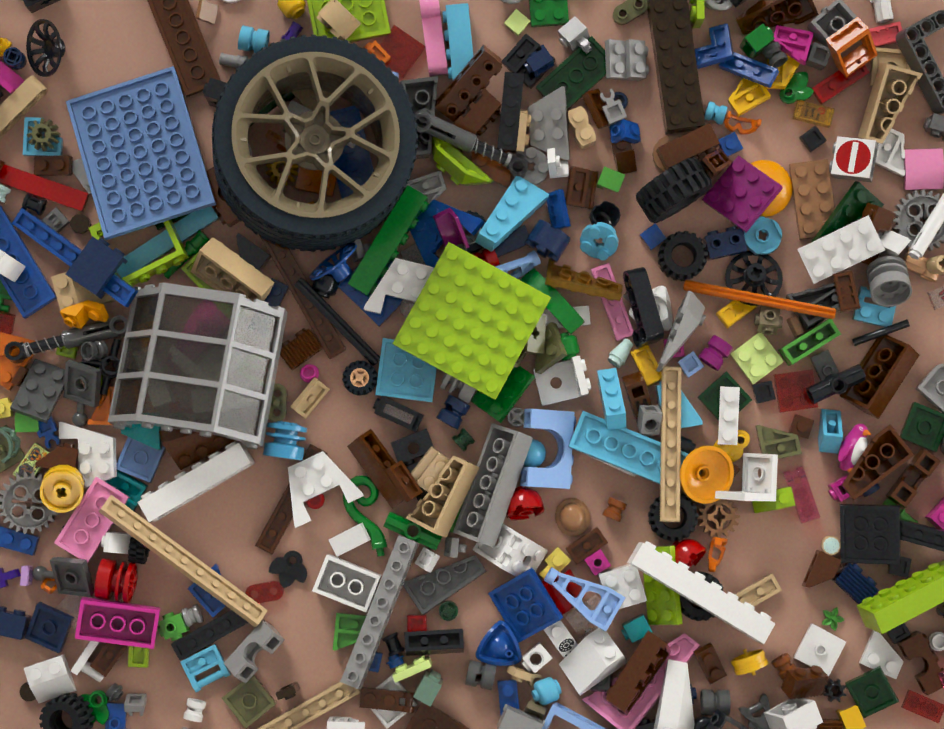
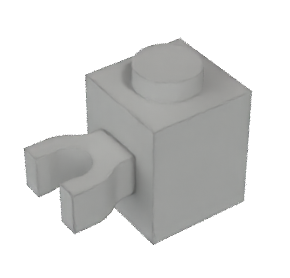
[558,17,592,54]

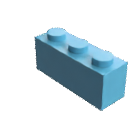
[597,368,626,430]

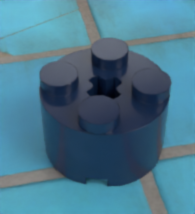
[524,219,570,263]

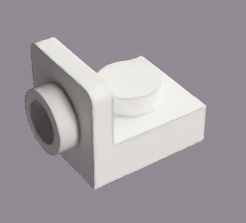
[547,148,569,178]

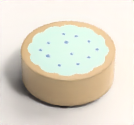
[821,536,841,555]

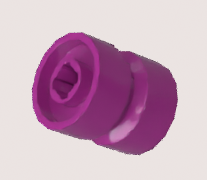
[698,335,733,371]

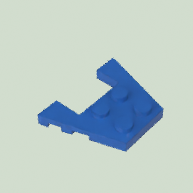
[410,199,485,269]

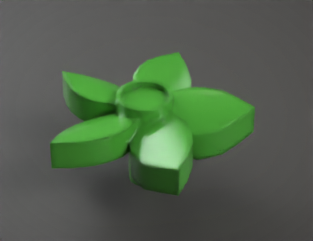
[822,607,844,631]

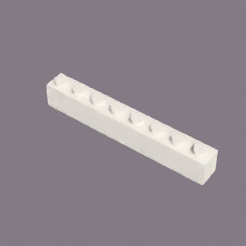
[627,541,775,644]

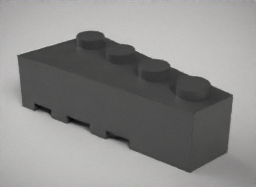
[400,76,438,159]

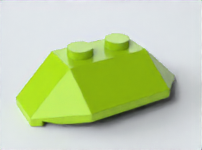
[432,137,494,186]

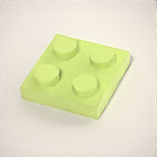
[730,333,784,385]
[392,655,432,683]

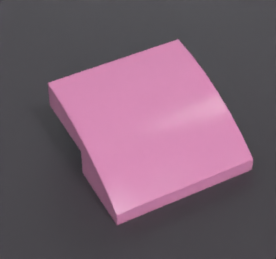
[904,148,944,190]

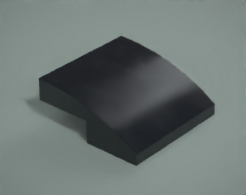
[502,34,556,89]

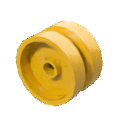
[40,465,85,513]

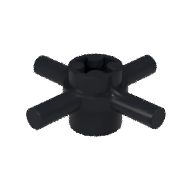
[81,339,140,396]

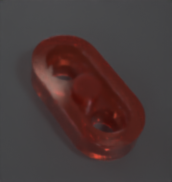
[245,581,284,603]

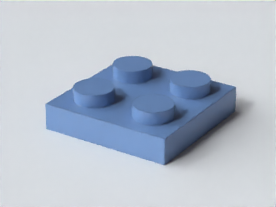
[117,437,166,483]

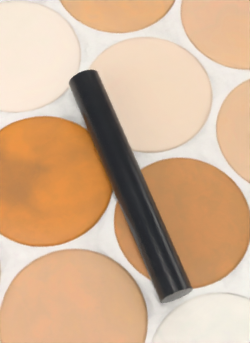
[852,319,910,346]

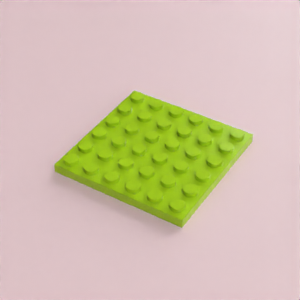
[393,242,551,400]

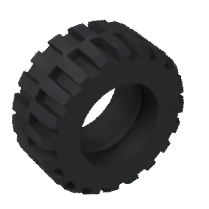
[636,157,712,223]

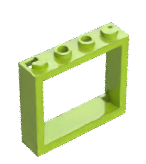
[89,220,189,287]

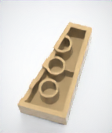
[858,63,923,144]
[406,455,480,538]

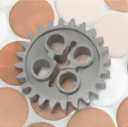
[892,189,944,251]
[0,471,59,534]

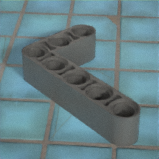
[896,10,944,115]

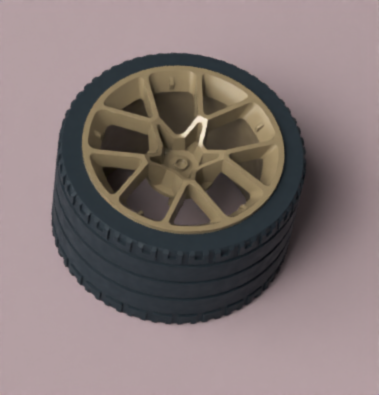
[212,35,418,252]

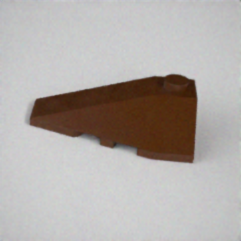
[842,424,914,501]

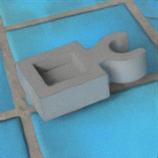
[600,89,627,126]

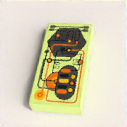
[13,443,50,477]

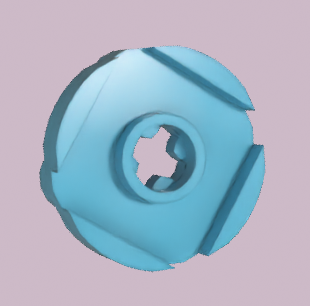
[743,216,782,255]
[580,222,619,260]

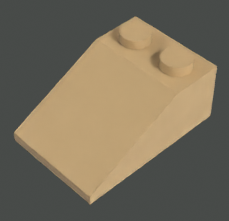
[51,272,116,311]

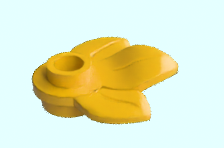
[713,429,750,462]

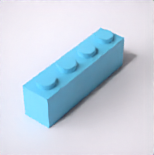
[442,3,473,80]

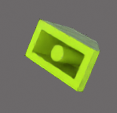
[752,486,796,513]

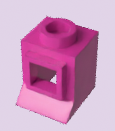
[828,473,850,502]

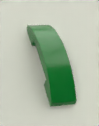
[520,268,585,335]

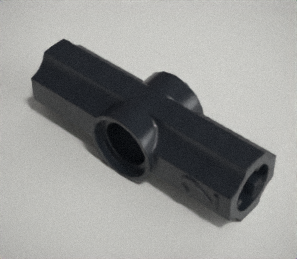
[806,364,866,404]

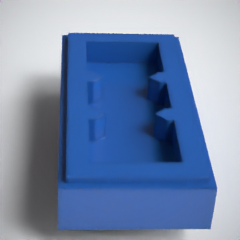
[546,189,571,230]
[105,702,127,729]

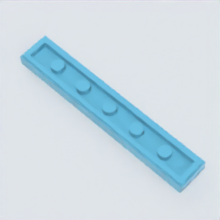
[117,206,219,278]

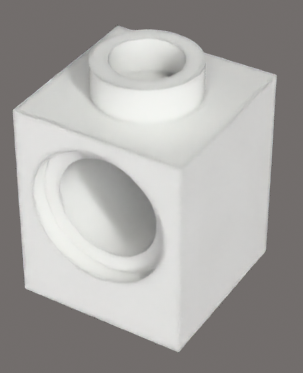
[522,642,552,673]

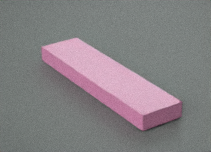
[591,263,634,341]

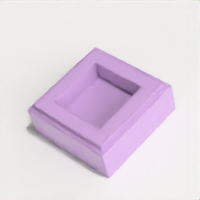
[20,565,34,586]

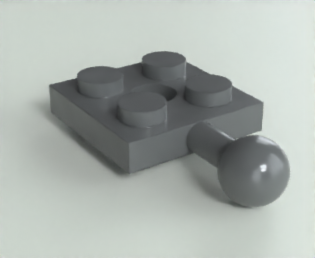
[63,360,102,427]
[32,557,95,597]

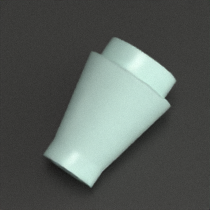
[608,338,634,368]

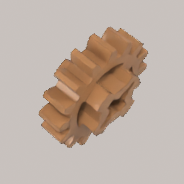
[697,499,740,538]

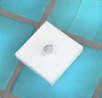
[794,623,846,676]

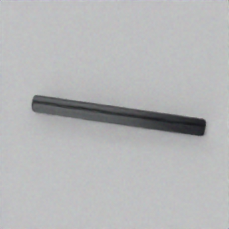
[295,278,380,366]

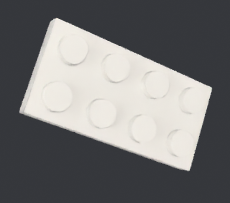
[797,215,885,284]

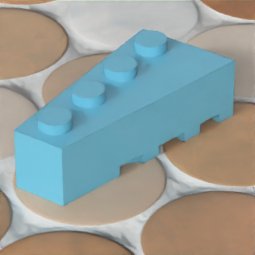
[475,176,550,252]

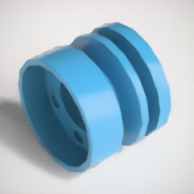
[263,421,308,460]

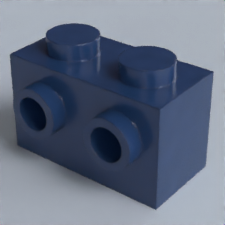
[703,226,747,261]

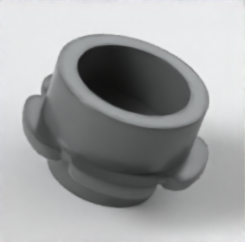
[105,683,123,701]

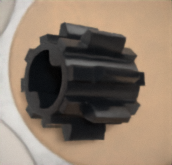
[822,678,846,702]

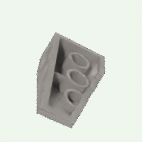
[656,290,706,372]

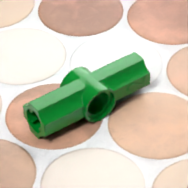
[383,511,442,551]

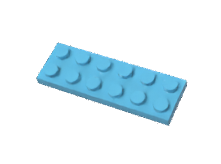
[568,411,688,484]

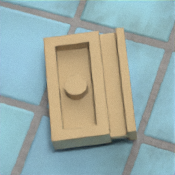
[516,109,531,152]
[411,446,450,492]

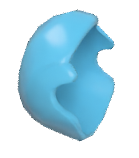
[523,439,546,467]

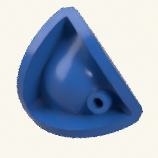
[475,620,522,666]

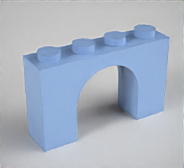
[520,409,576,489]

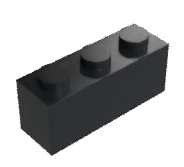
[404,629,464,656]

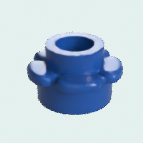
[386,653,404,669]

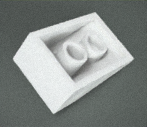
[559,628,628,696]

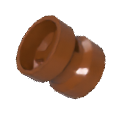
[602,497,627,522]
[771,653,797,680]

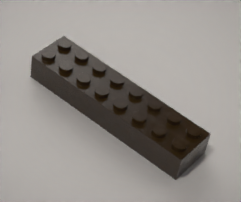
[647,0,705,134]

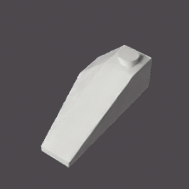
[653,659,695,729]

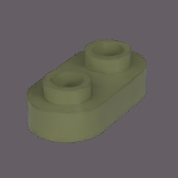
[613,0,648,25]
[269,384,287,422]

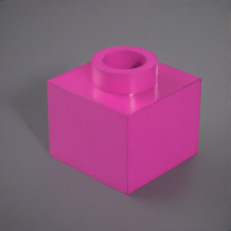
[584,549,611,576]

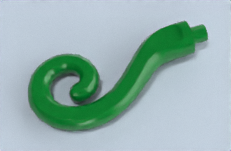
[343,475,387,557]

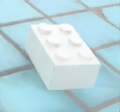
[312,554,382,613]

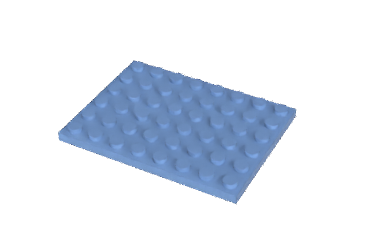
[66,66,217,240]

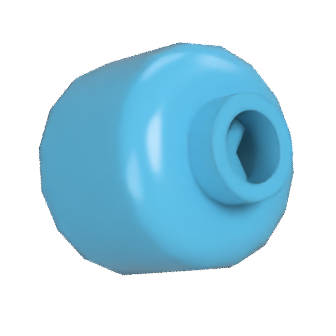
[531,677,562,705]

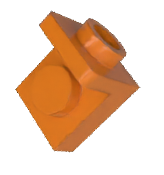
[363,40,391,65]

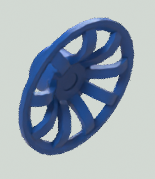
[309,243,357,282]

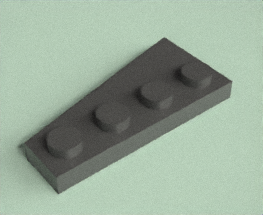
[403,555,487,615]

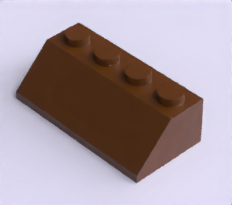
[840,335,920,419]

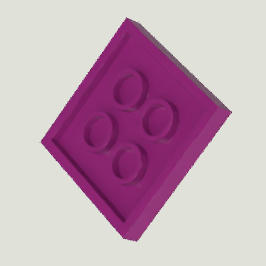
[702,155,783,233]

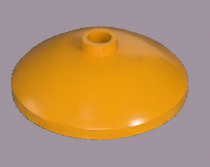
[750,160,793,217]
[680,446,734,504]

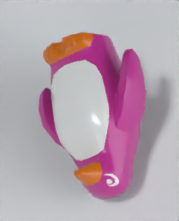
[838,424,871,472]

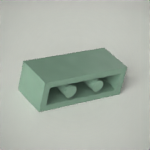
[413,669,443,707]

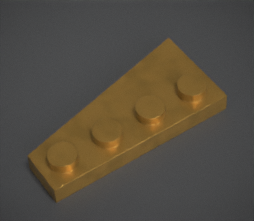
[545,259,622,301]

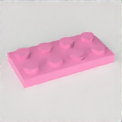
[54,477,130,563]

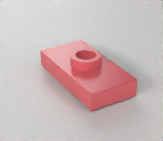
[869,21,902,47]

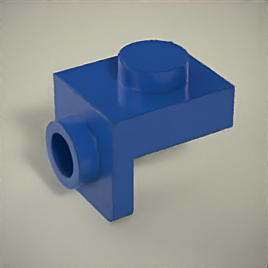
[609,119,641,144]

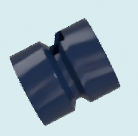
[436,394,470,430]

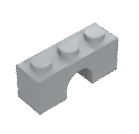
[224,619,285,683]

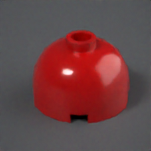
[506,486,545,520]
[671,539,706,571]

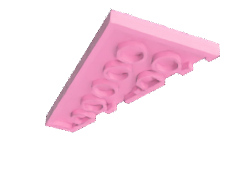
[582,633,701,729]

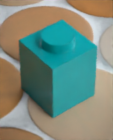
[621,614,653,643]

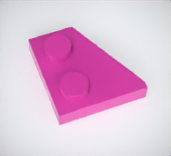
[772,25,814,65]

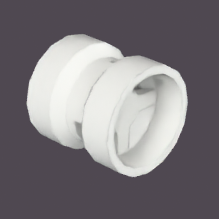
[183,698,207,722]

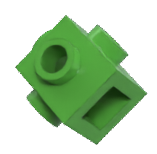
[157,612,190,641]

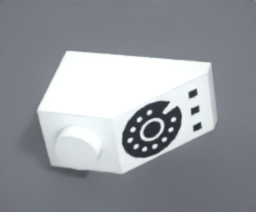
[543,620,578,658]

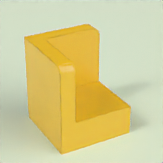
[836,705,866,729]

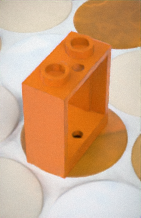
[825,17,878,78]

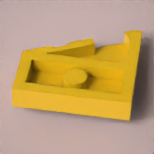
[728,78,771,117]

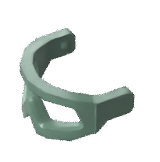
[0,427,21,463]

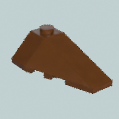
[736,0,819,35]

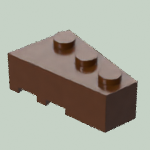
[447,88,501,152]

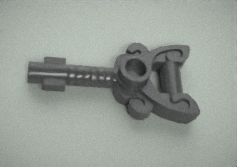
[738,693,770,729]

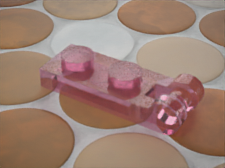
[783,466,820,523]

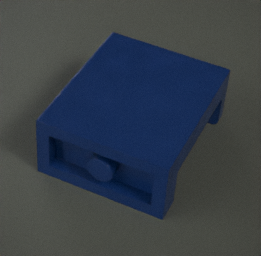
[65,236,128,299]

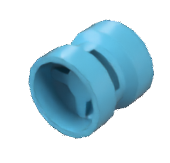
[704,101,728,125]

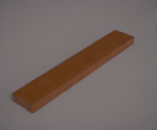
[255,444,328,555]

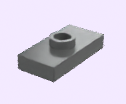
[810,350,839,388]

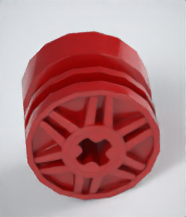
[94,558,138,603]

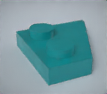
[121,412,162,450]

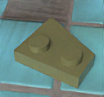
[535,322,567,374]

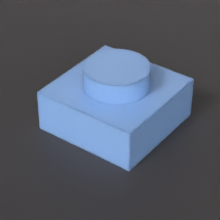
[677,351,704,378]

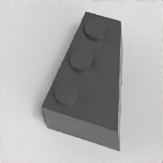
[786,283,840,331]

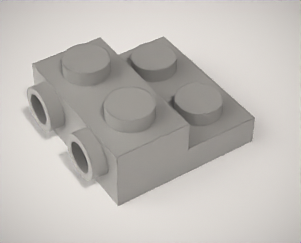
[605,39,649,81]

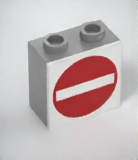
[829,136,879,183]

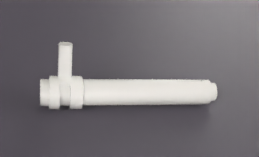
[908,193,944,260]

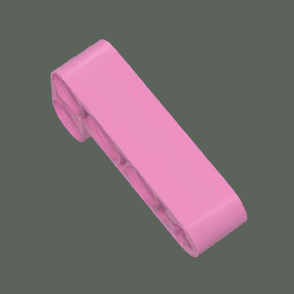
[419,0,448,76]

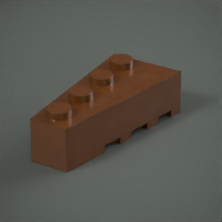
[159,408,249,470]
[605,631,671,716]

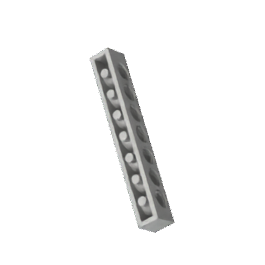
[340,535,419,689]

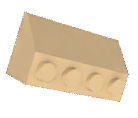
[191,237,275,317]

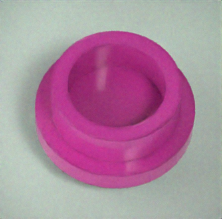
[300,364,319,383]

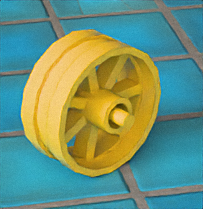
[730,649,768,676]

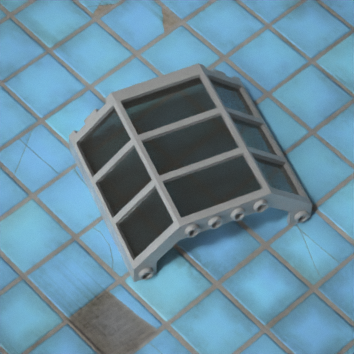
[108,283,288,449]

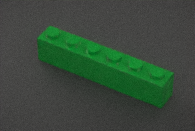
[348,185,429,297]

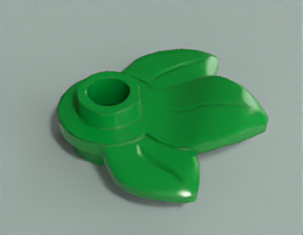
[779,72,814,104]
[81,690,109,725]

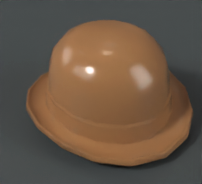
[555,498,590,536]

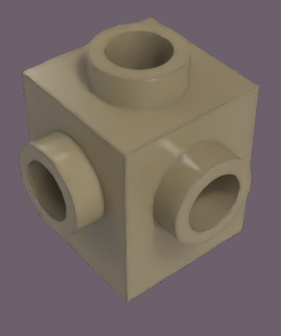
[754,305,783,335]

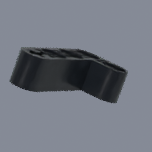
[623,267,664,347]

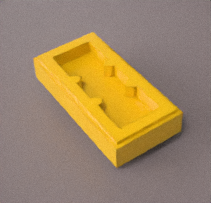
[716,300,758,329]
[630,345,661,387]

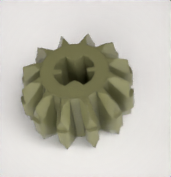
[27,118,61,151]

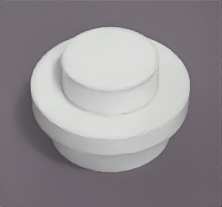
[928,632,944,651]

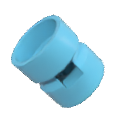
[238,25,270,53]

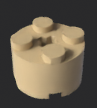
[316,0,361,40]

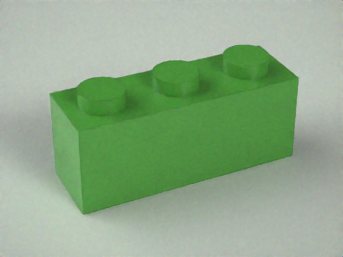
[778,319,841,366]

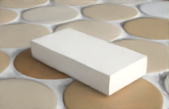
[329,522,371,557]

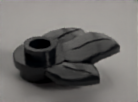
[269,551,307,588]

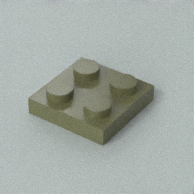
[222,675,277,729]

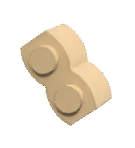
[567,106,596,150]

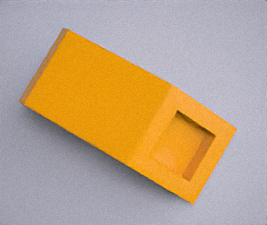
[60,300,109,329]

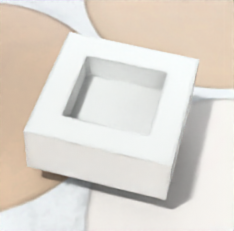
[415,547,440,573]

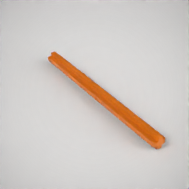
[683,280,836,319]

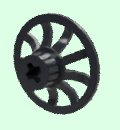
[26,19,65,77]
[725,251,783,306]

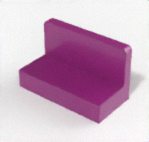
[433,207,469,249]

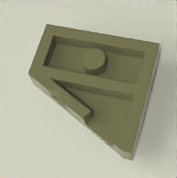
[755,425,802,459]

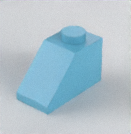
[818,409,843,454]

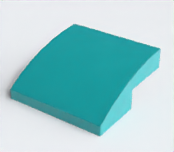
[106,470,148,512]

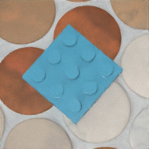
[375,338,437,402]

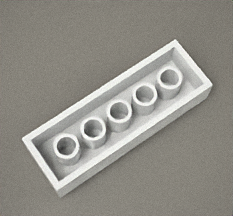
[137,442,255,522]

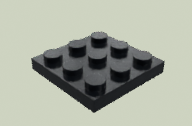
[840,504,901,565]

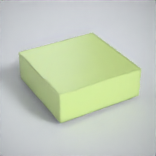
[504,9,531,36]

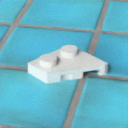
[875,128,905,177]
[859,630,904,679]
[327,716,365,729]

